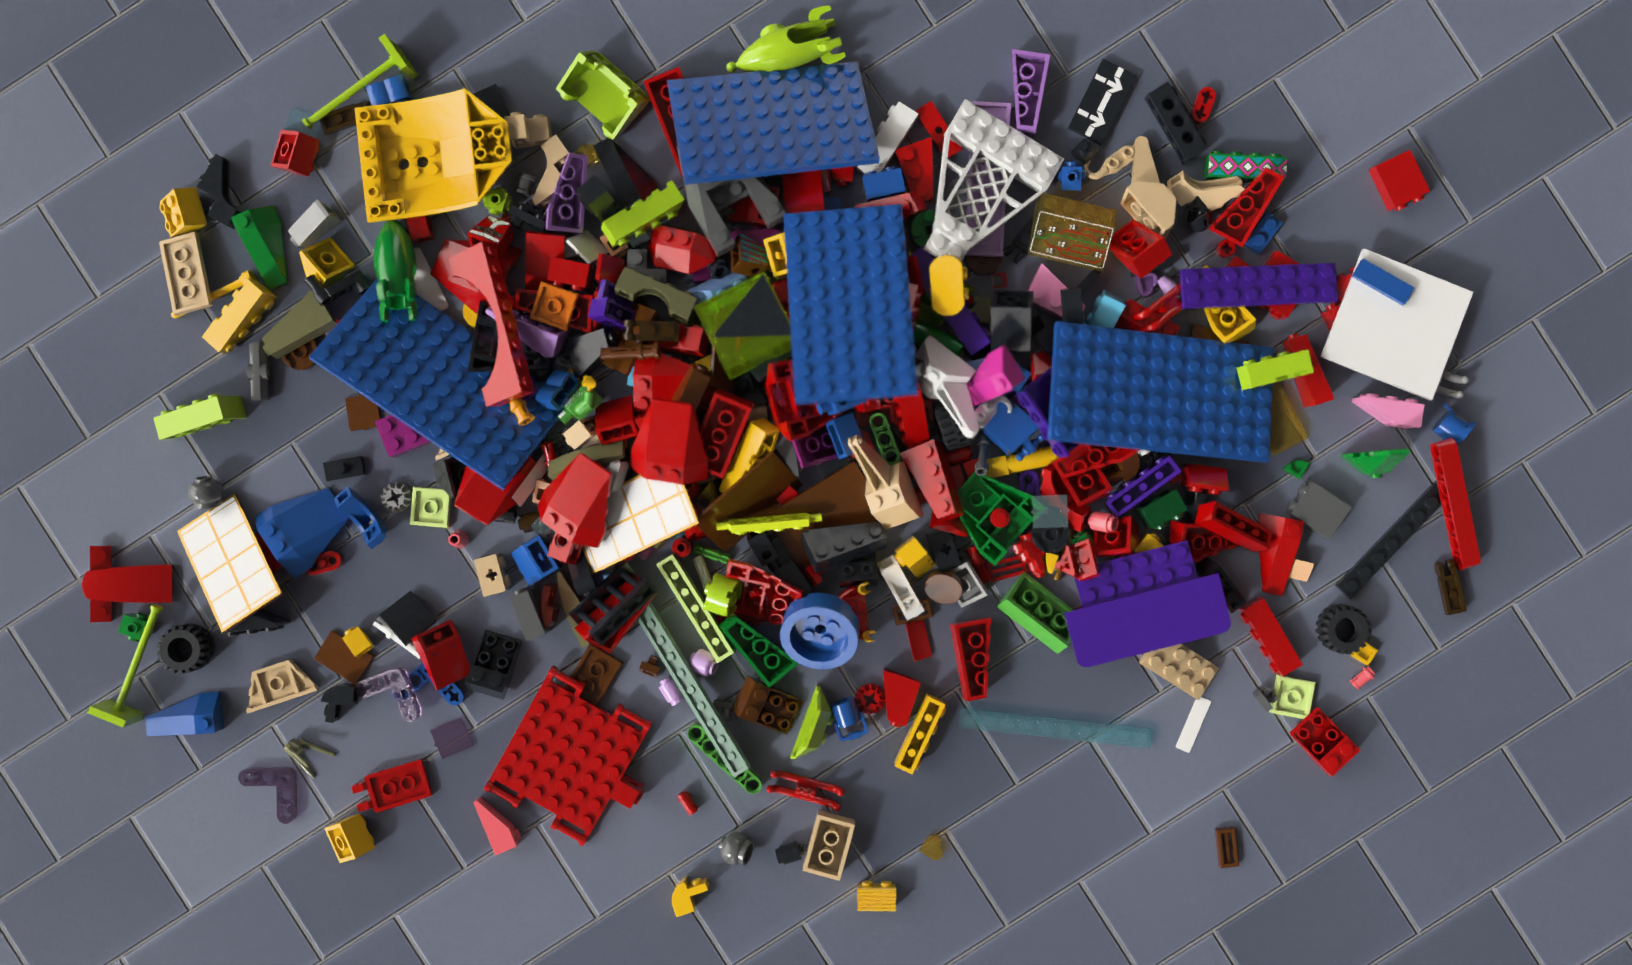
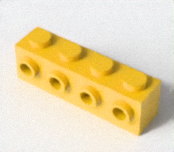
[894,693,946,775]

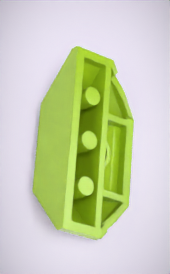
[790,683,834,760]

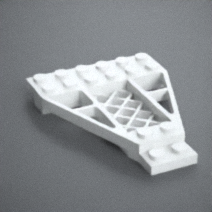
[923,99,1064,261]

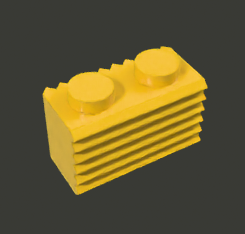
[857,880,896,911]

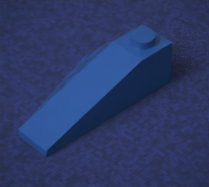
[145,691,224,736]

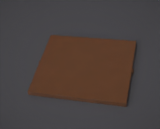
[602,302,658,376]

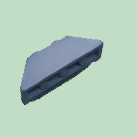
[687,269,759,317]

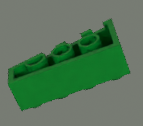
[719,614,799,688]

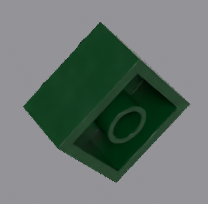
[1134,489,1188,530]

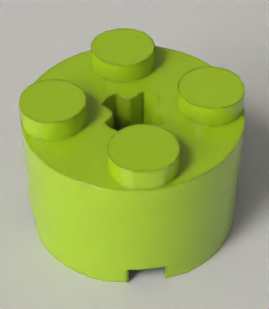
[703,573,743,618]

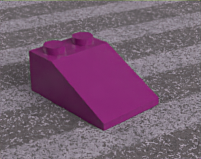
[792,417,838,469]

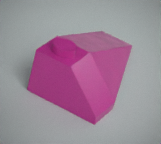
[967,345,1025,407]

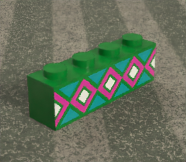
[1204,151,1287,183]

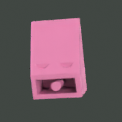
[1352,393,1425,429]

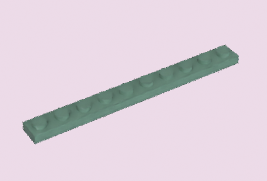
[637,602,751,778]

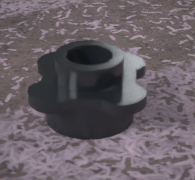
[707,258,728,279]

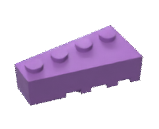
[1012,49,1050,137]

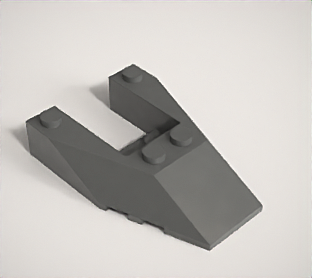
[677,146,786,257]

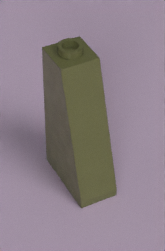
[262,290,337,359]

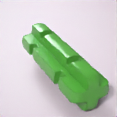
[693,544,730,564]

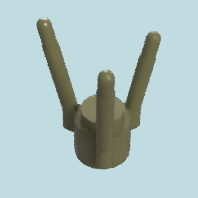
[284,738,336,778]

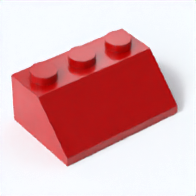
[1114,299,1180,336]

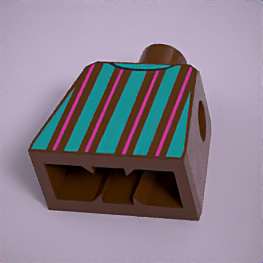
[731,233,772,278]

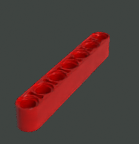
[1430,438,1481,570]

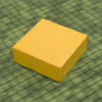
[1350,642,1378,666]

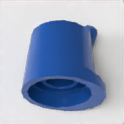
[1432,402,1476,445]

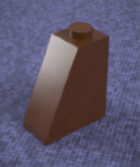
[671,363,711,412]

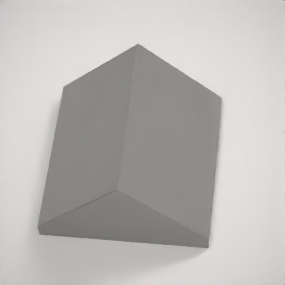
[949,560,989,608]

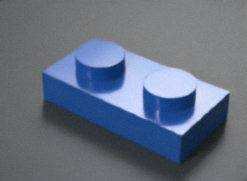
[1244,212,1283,255]

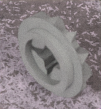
[380,482,412,513]

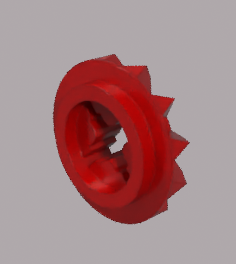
[855,684,885,715]

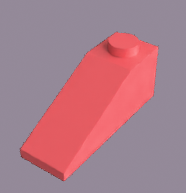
[473,797,521,855]

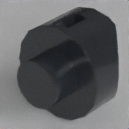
[1184,203,1212,232]

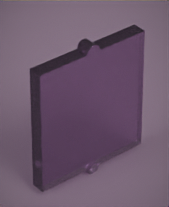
[430,717,474,759]

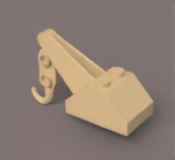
[1083,136,1176,240]

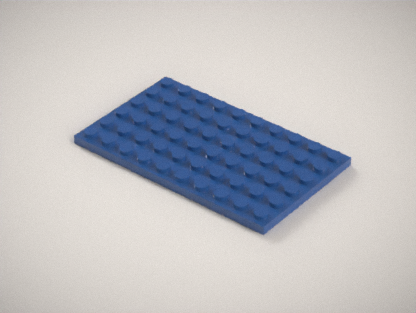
[667,61,880,185]
[783,204,918,405]

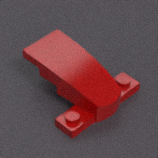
[82,545,173,623]

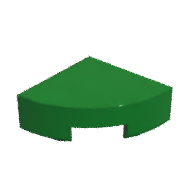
[1282,460,1310,479]

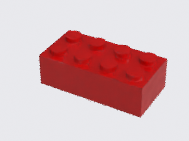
[699,388,755,479]

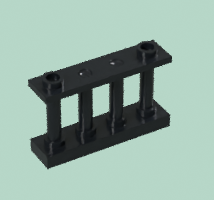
[569,561,658,646]

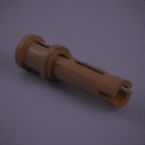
[600,341,661,360]

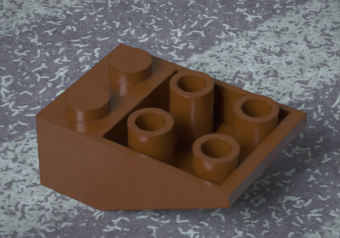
[731,675,803,735]

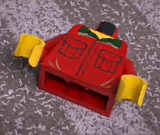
[838,582,876,642]

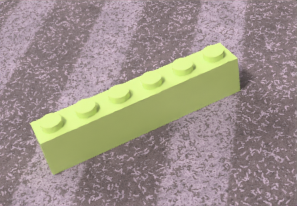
[656,554,735,663]

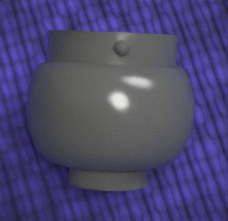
[188,476,223,509]
[719,832,754,866]

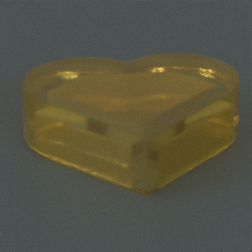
[919,834,943,860]

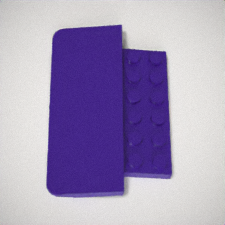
[1064,540,1231,667]

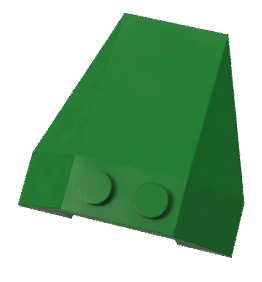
[958,471,1046,566]

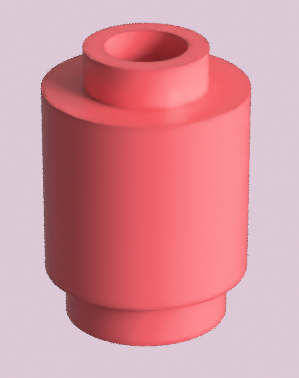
[1088,511,1119,533]

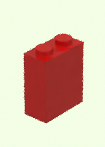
[1368,150,1430,212]
[595,395,639,446]

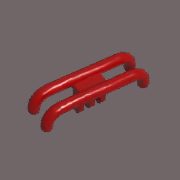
[1133,283,1183,333]
[766,770,845,811]

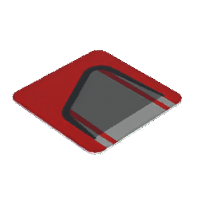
[991,272,1007,289]

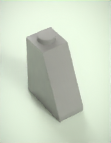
[288,199,342,248]

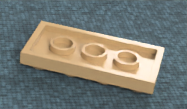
[159,232,213,316]
[1138,644,1219,700]

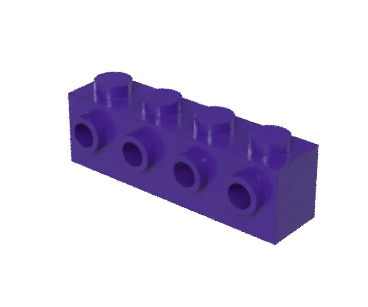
[1106,456,1182,518]

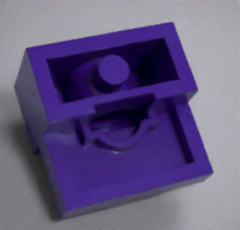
[588,279,636,331]

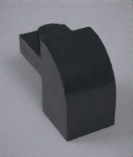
[321,683,360,723]

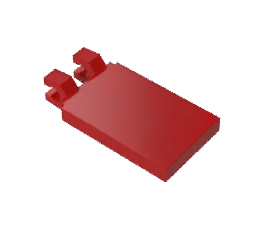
[351,758,433,813]

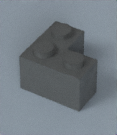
[627,249,668,284]

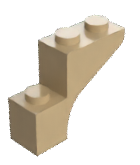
[532,134,569,209]
[1167,171,1245,212]

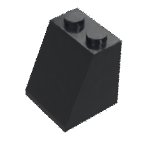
[991,290,1034,353]

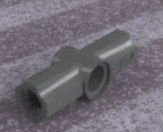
[247,343,272,401]

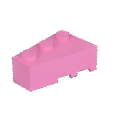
[1027,264,1086,320]

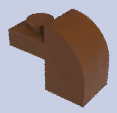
[1101,452,1140,485]

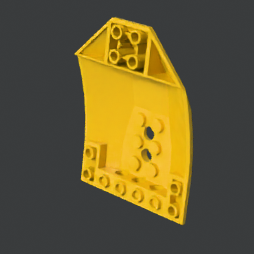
[355,88,512,223]

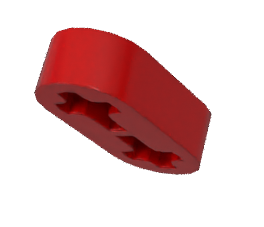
[1190,87,1216,124]

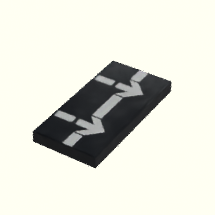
[1067,59,1137,146]

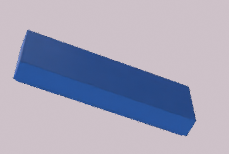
[1351,259,1414,306]

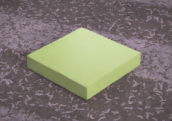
[410,487,452,528]
[1269,674,1316,719]

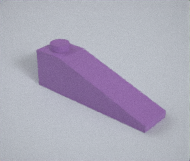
[485,306,571,358]

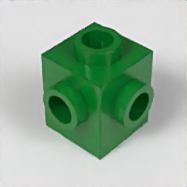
[118,612,154,642]

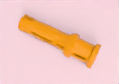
[509,398,535,426]

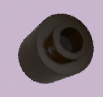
[518,511,547,533]

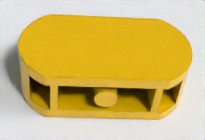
[930,254,968,316]

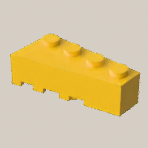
[202,277,277,354]
[719,418,780,493]

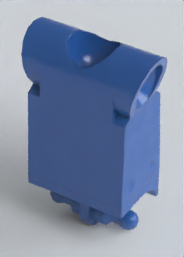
[973,393,1044,461]

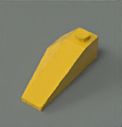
[1202,265,1256,344]

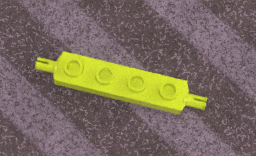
[716,513,822,535]

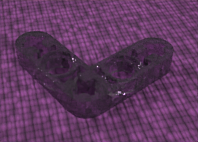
[356,667,422,722]
[238,767,297,824]

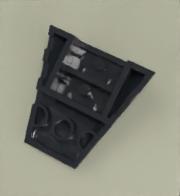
[467,300,550,372]

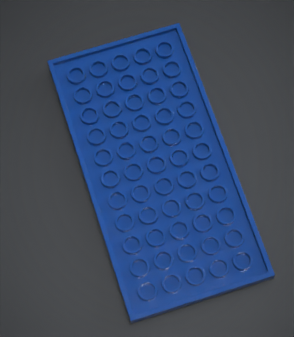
[309,278,564,491]
[1048,321,1274,463]

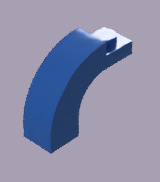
[334,486,388,549]

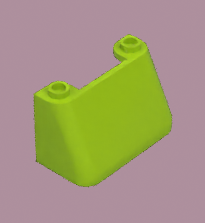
[556,50,650,140]

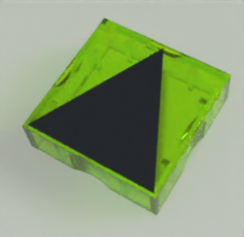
[694,272,792,380]

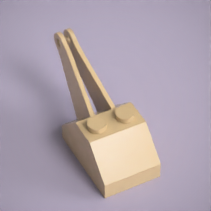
[848,435,924,529]

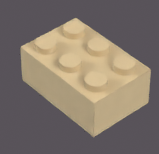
[803,810,855,881]

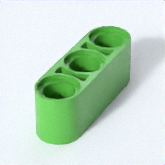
[869,410,901,466]

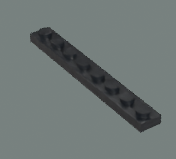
[1334,480,1442,599]

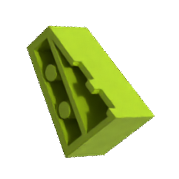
[1236,350,1314,390]

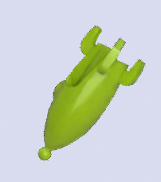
[726,5,846,73]

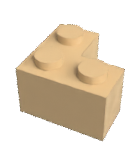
[504,112,552,149]
[563,415,601,450]

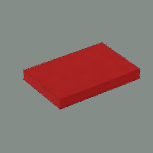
[526,231,566,290]

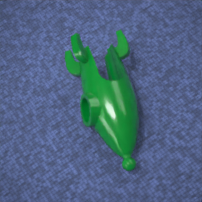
[373,220,417,323]

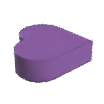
[1133,272,1158,297]

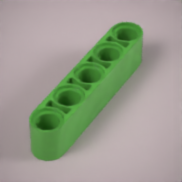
[687,722,763,794]

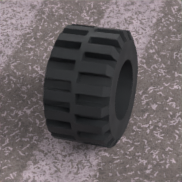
[933,403,972,452]
[1315,604,1372,654]
[157,624,214,674]

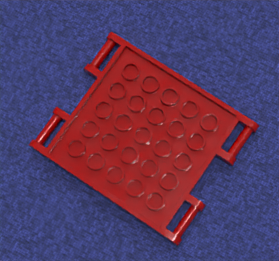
[483,665,653,846]

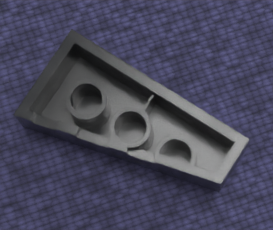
[800,521,888,574]

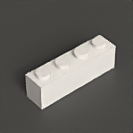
[857,102,918,175]

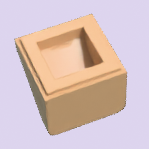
[1288,559,1314,582]

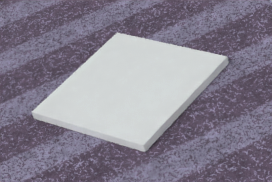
[1320,249,1473,400]

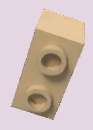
[474,553,511,597]

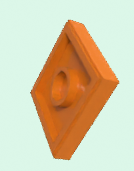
[530,281,579,331]

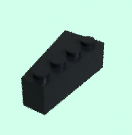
[576,175,622,224]

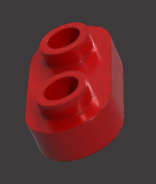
[306,551,343,575]

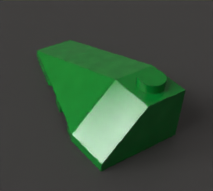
[231,205,288,291]
[1342,449,1410,478]

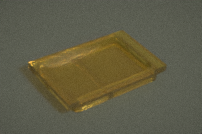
[1270,384,1308,456]

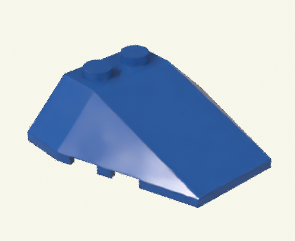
[255,488,349,578]

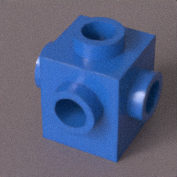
[1057,161,1085,190]

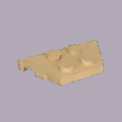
[246,659,319,714]

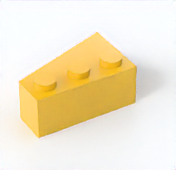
[894,536,935,579]

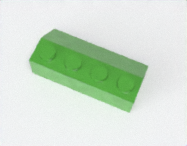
[997,572,1073,654]

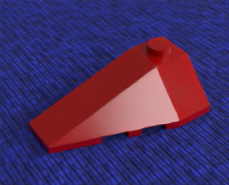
[1169,520,1240,562]

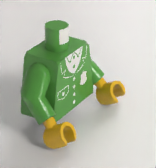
[558,369,604,424]

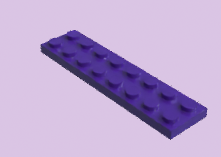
[1180,263,1338,309]

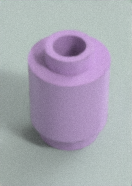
[658,676,685,706]

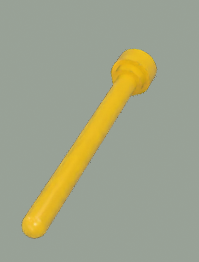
[171,270,257,319]

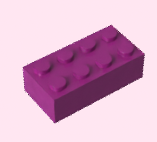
[374,415,432,458]

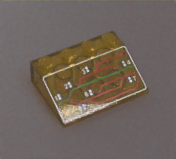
[1028,192,1117,272]

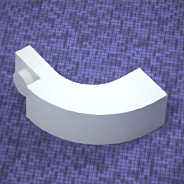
[877,555,924,621]

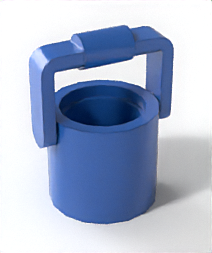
[830,696,869,741]

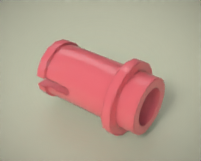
[1350,666,1376,690]

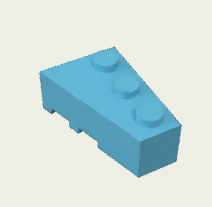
[1084,289,1126,328]

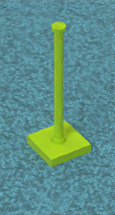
[302,34,418,130]
[88,604,163,728]

